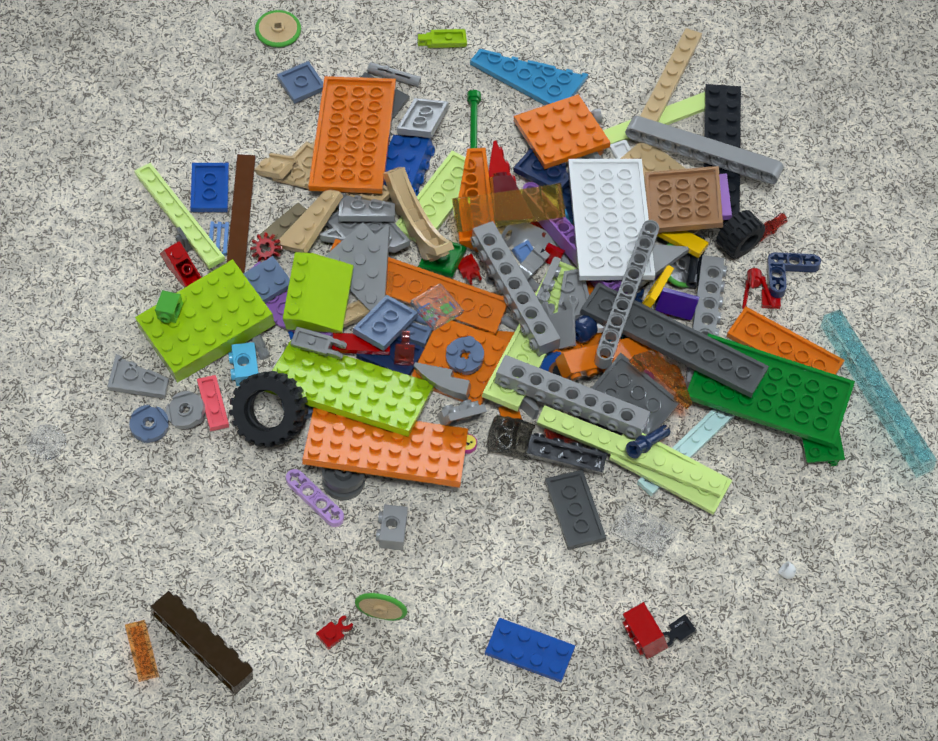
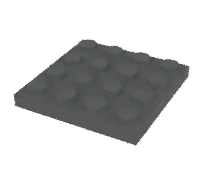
[576,353,681,436]

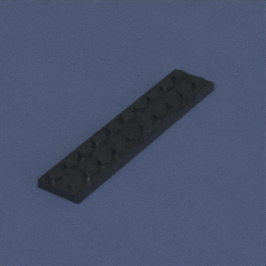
[703,84,741,229]

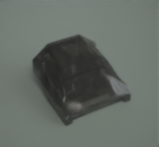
[486,415,535,461]

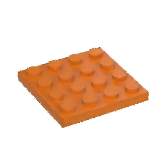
[514,94,610,169]
[411,316,510,405]

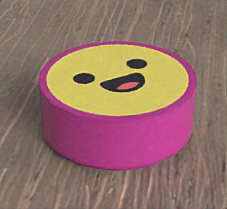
[465,434,477,454]

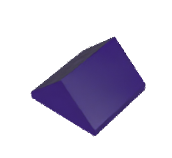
[655,287,700,320]

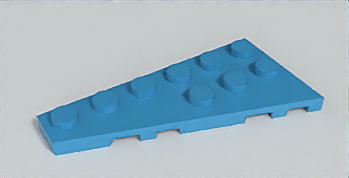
[470,49,588,105]

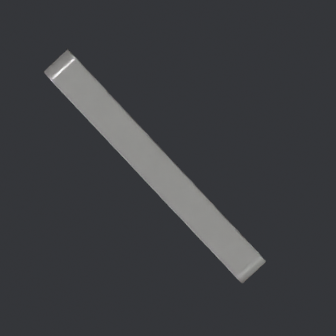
[625,116,784,184]
[594,220,659,369]

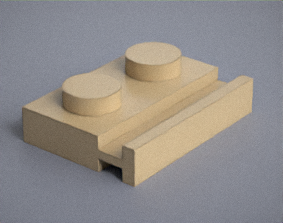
[254,153,298,179]

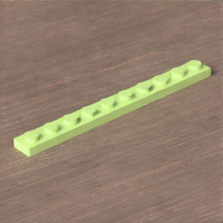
[537,405,727,498]

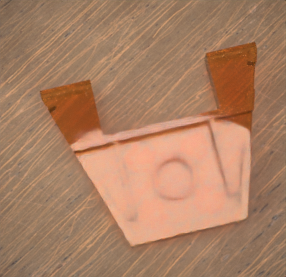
[629,350,692,409]

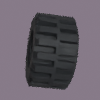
[716,210,766,259]

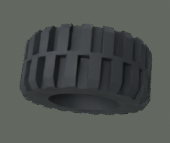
[229,371,308,447]

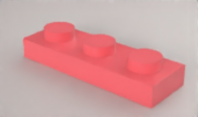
[197,375,229,432]

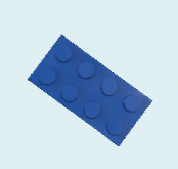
[485,618,576,683]

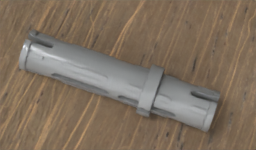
[367,62,421,87]

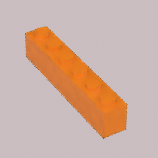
[555,337,663,381]

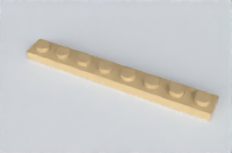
[640,28,702,122]

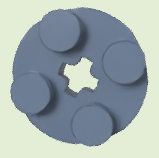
[446,336,485,375]
[129,405,169,443]

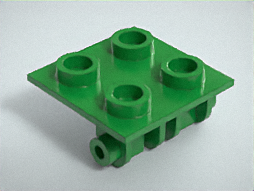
[802,430,845,466]

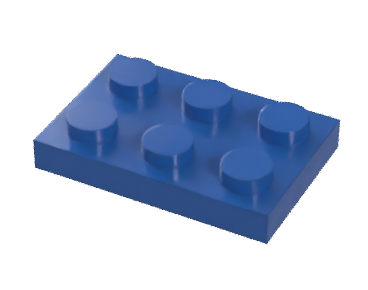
[190,163,229,212]

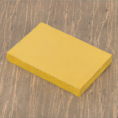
[642,265,674,308]

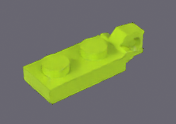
[417,29,467,48]

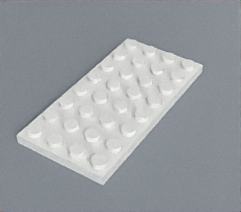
[568,159,655,280]

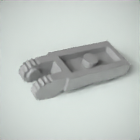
[290,327,347,360]

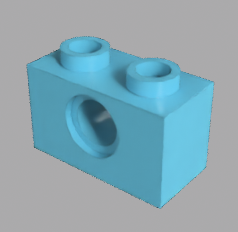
[228,342,258,387]

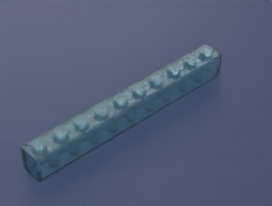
[820,309,937,478]

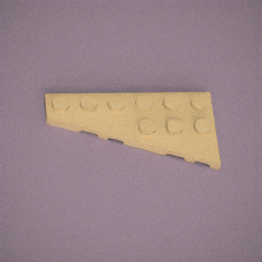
[272,141,390,201]

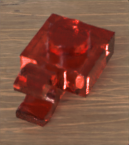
[394,330,415,365]

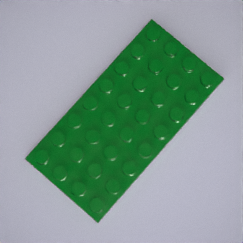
[685,333,855,448]

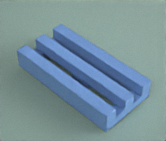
[209,221,229,256]

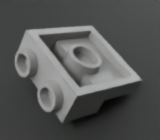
[437,399,487,426]

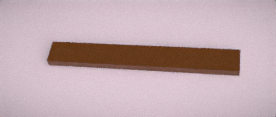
[227,154,256,273]

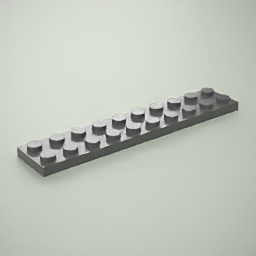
[580,282,769,397]

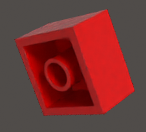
[622,602,668,659]

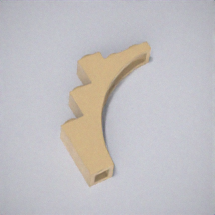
[383,167,454,262]

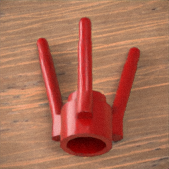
[742,268,775,309]

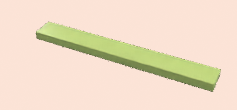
[603,92,705,144]
[134,163,225,269]

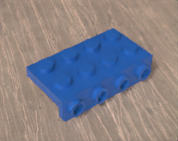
[384,135,435,196]

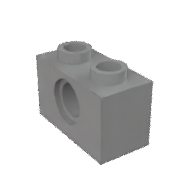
[376,504,408,550]

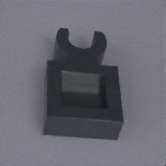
[663,614,697,648]

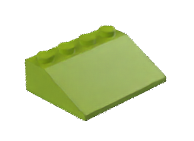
[283,252,354,333]

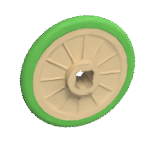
[255,10,301,47]
[355,593,407,621]

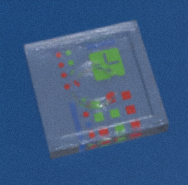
[410,283,464,331]

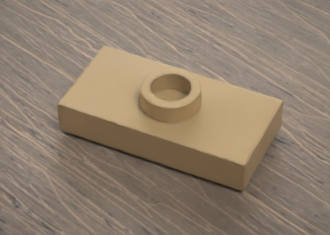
[343,300,370,328]

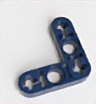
[767,252,821,298]

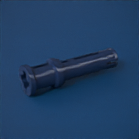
[626,425,671,459]

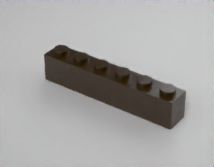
[150,591,253,695]

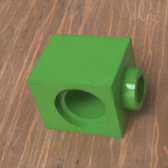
[155,290,183,323]

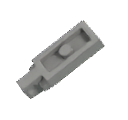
[536,257,562,304]

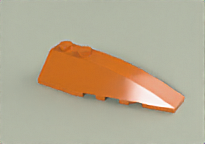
[456,148,495,252]

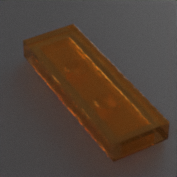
[125,620,159,682]

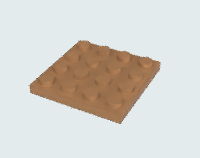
[645,166,723,233]

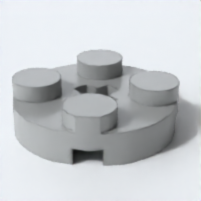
[166,391,205,429]

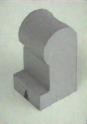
[519,244,550,281]

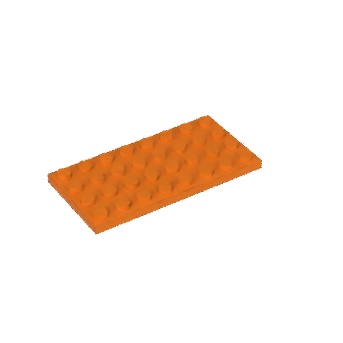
[308,76,396,194]
[302,407,468,488]

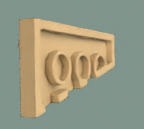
[277,190,343,253]

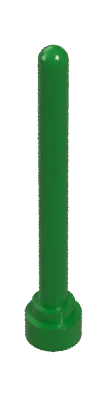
[467,90,481,148]

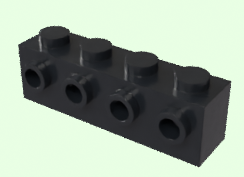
[524,433,607,475]

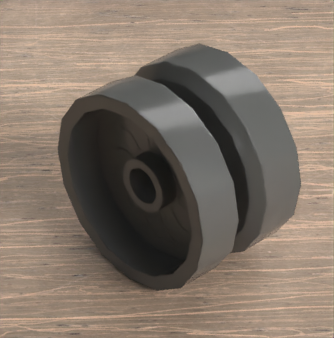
[322,467,365,500]

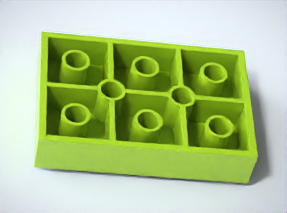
[135,259,275,383]

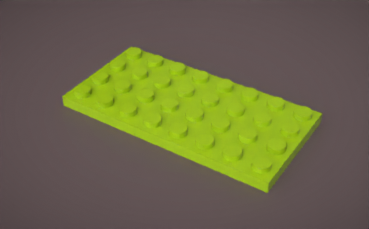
[264,339,434,437]

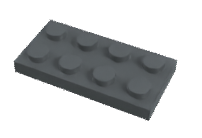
[545,470,607,550]

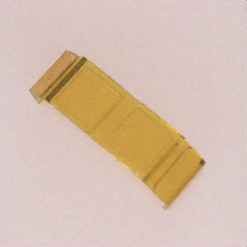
[452,183,566,233]

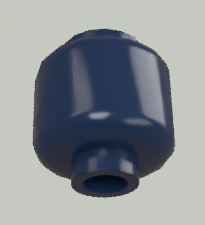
[575,315,598,343]

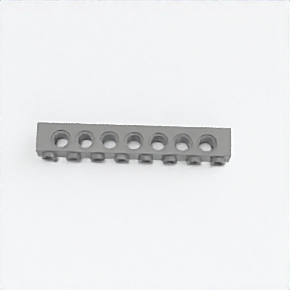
[470,221,561,356]
[684,255,727,390]
[495,355,650,438]

